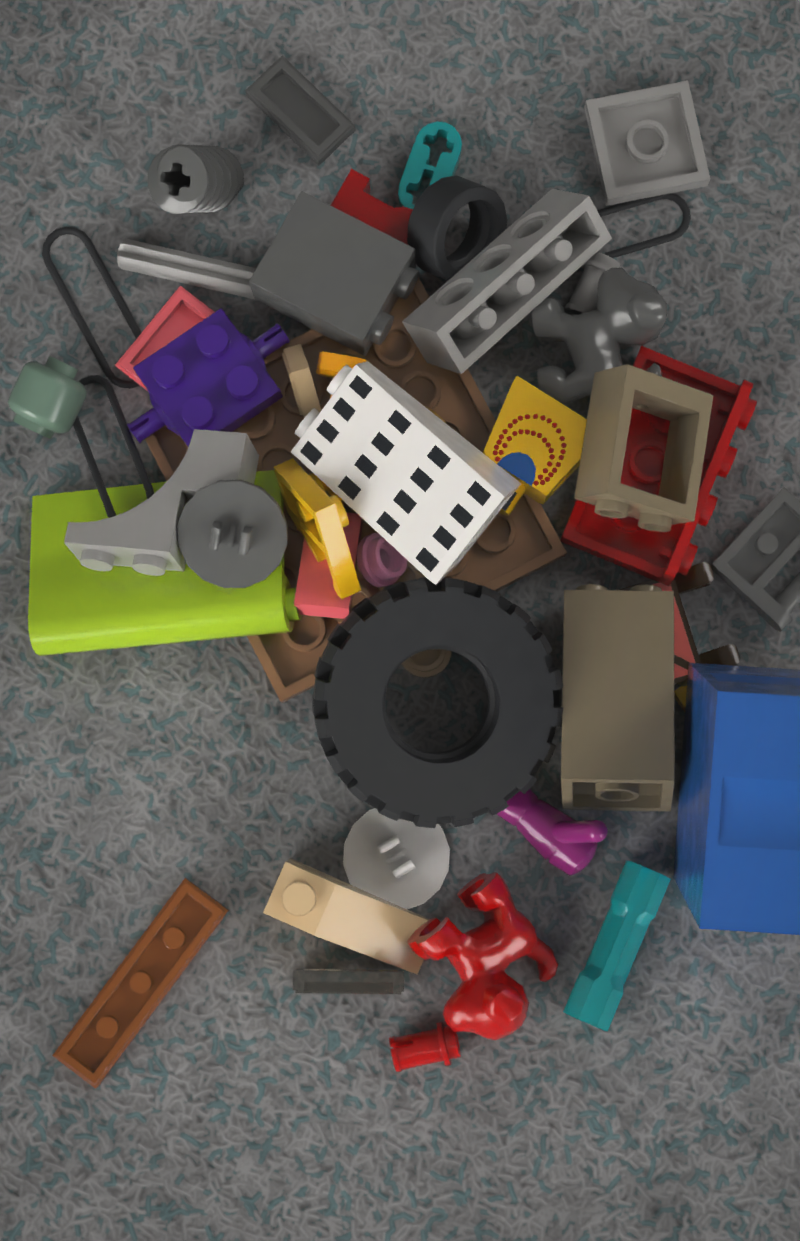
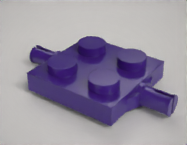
[126,308,290,447]

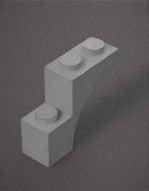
[64,429,259,576]

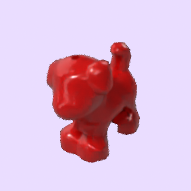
[407,872,559,1041]

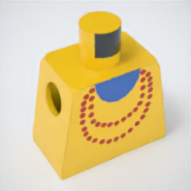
[483,376,587,516]

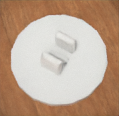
[343,808,450,909]

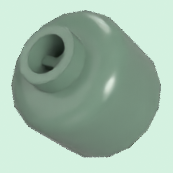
[8,356,87,439]

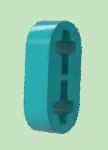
[398,121,462,209]

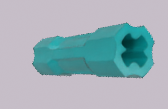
[563,860,671,1032]

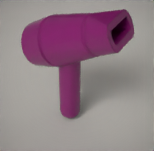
[496,789,608,876]

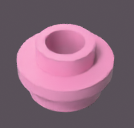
[357,533,407,587]

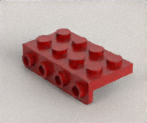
[560,346,757,586]

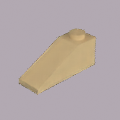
[263,858,430,974]

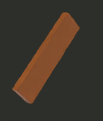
[52,878,230,1089]

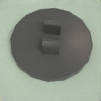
[177,480,288,588]

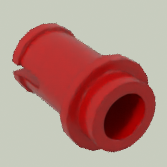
[389,1022,461,1072]

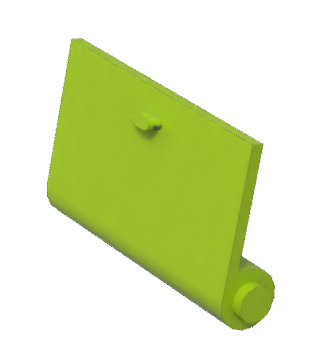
[28,470,303,656]

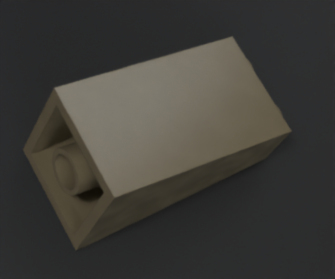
[561,584,675,812]

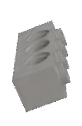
[402,189,612,374]

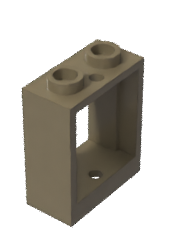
[574,364,713,532]

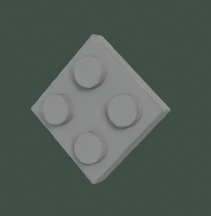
[584,80,710,206]

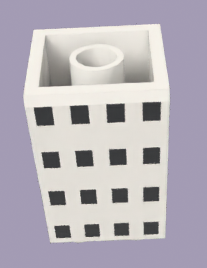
[291,361,521,585]

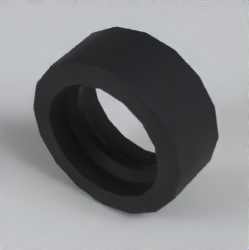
[407,175,508,281]

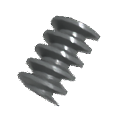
[148,145,244,214]

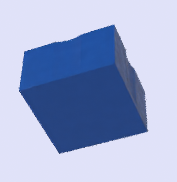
[673,663,800,935]

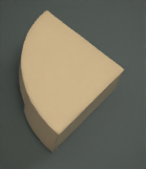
[282,344,321,418]

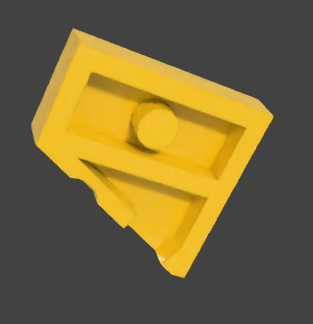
[273,458,361,600]

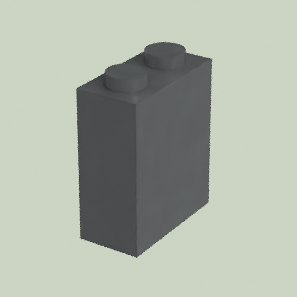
[249,191,420,356]

